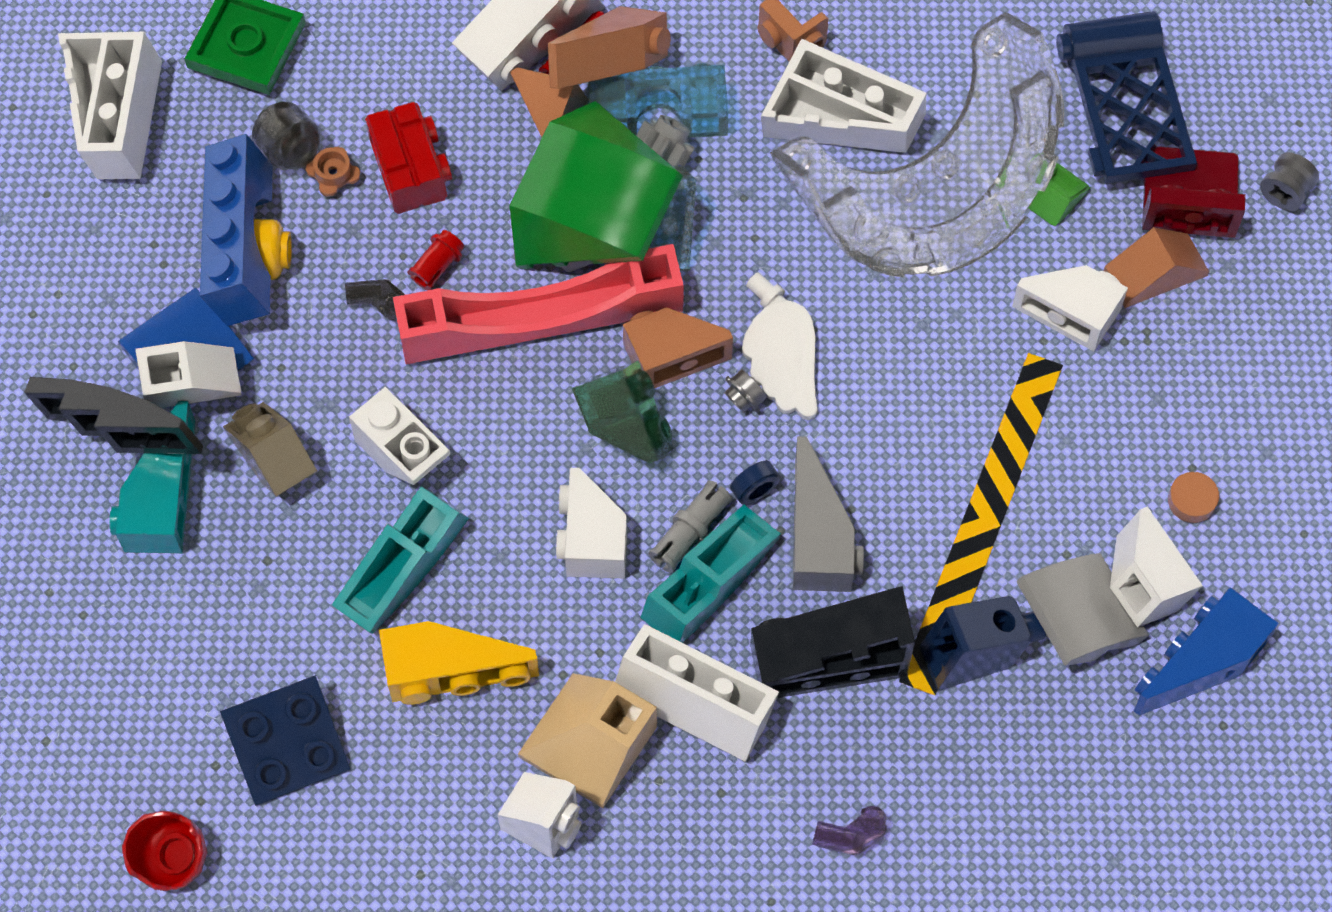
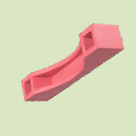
[393,244,684,364]

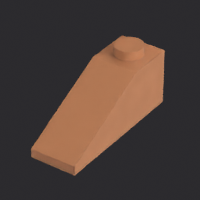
[548,6,671,89]

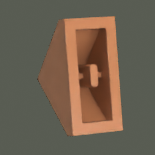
[510,67,589,137]
[1104,227,1209,308]

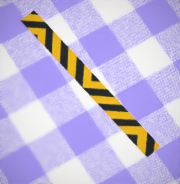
[899,353,1063,696]

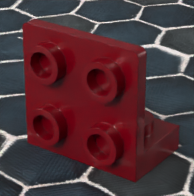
[1142,146,1246,238]

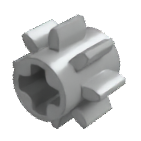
[636,115,695,168]

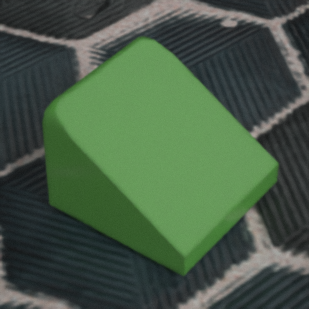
[1021,162,1091,226]

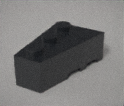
[750,586,915,698]

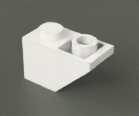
[135,341,242,408]
[349,387,450,485]
[556,468,627,579]
[1110,506,1203,628]
[498,772,582,859]

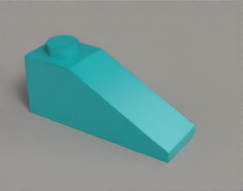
[109,401,196,554]

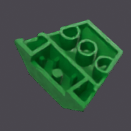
[509,101,683,269]

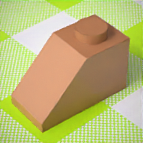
[623,307,733,392]

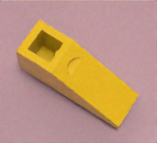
[379,621,539,705]

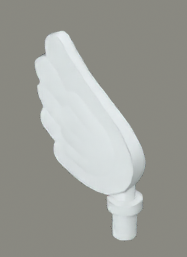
[742,272,818,420]

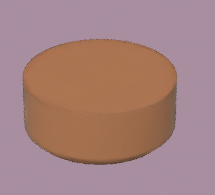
[1168,472,1219,523]

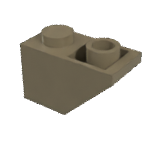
[223,402,317,497]

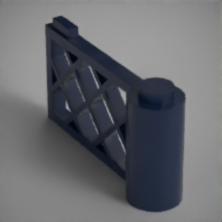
[1056,11,1197,184]

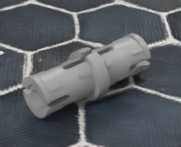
[648,480,732,573]

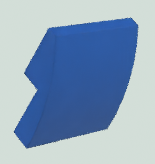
[118,287,254,411]

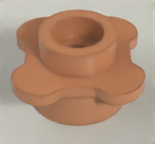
[306,147,360,196]

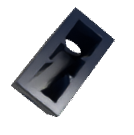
[919,596,1046,691]

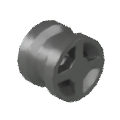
[1260,152,1320,211]

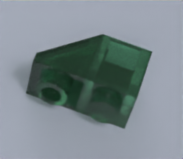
[572,360,674,463]

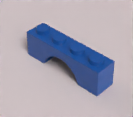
[200,134,273,326]

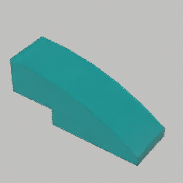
[332,486,469,634]
[640,504,781,643]

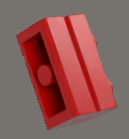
[365,102,452,214]

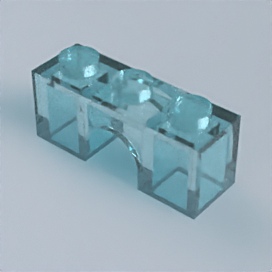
[588,63,729,138]

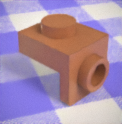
[757,0,829,62]

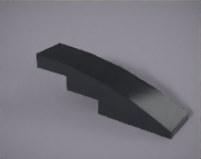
[24,377,203,454]

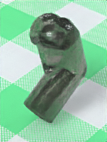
[345,279,406,321]

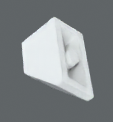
[1012,265,1128,352]

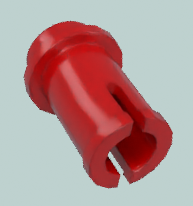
[407,230,465,290]

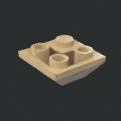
[518,673,657,808]

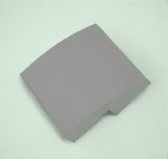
[1016,553,1149,666]

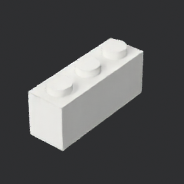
[615,624,779,762]

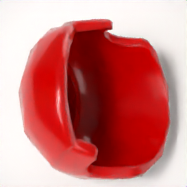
[122,811,208,891]

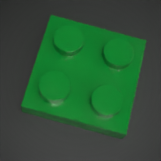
[184,0,306,95]

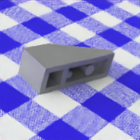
[793,436,864,592]

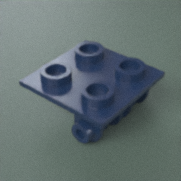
[220,675,350,806]

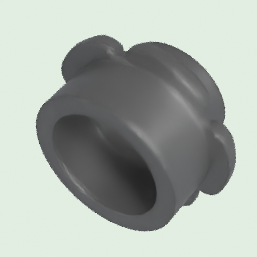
[724,369,768,413]

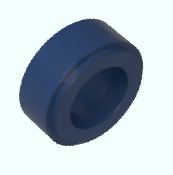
[730,460,780,504]

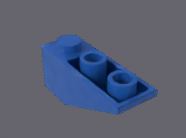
[1133,587,1279,716]

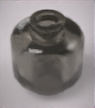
[252,101,320,170]

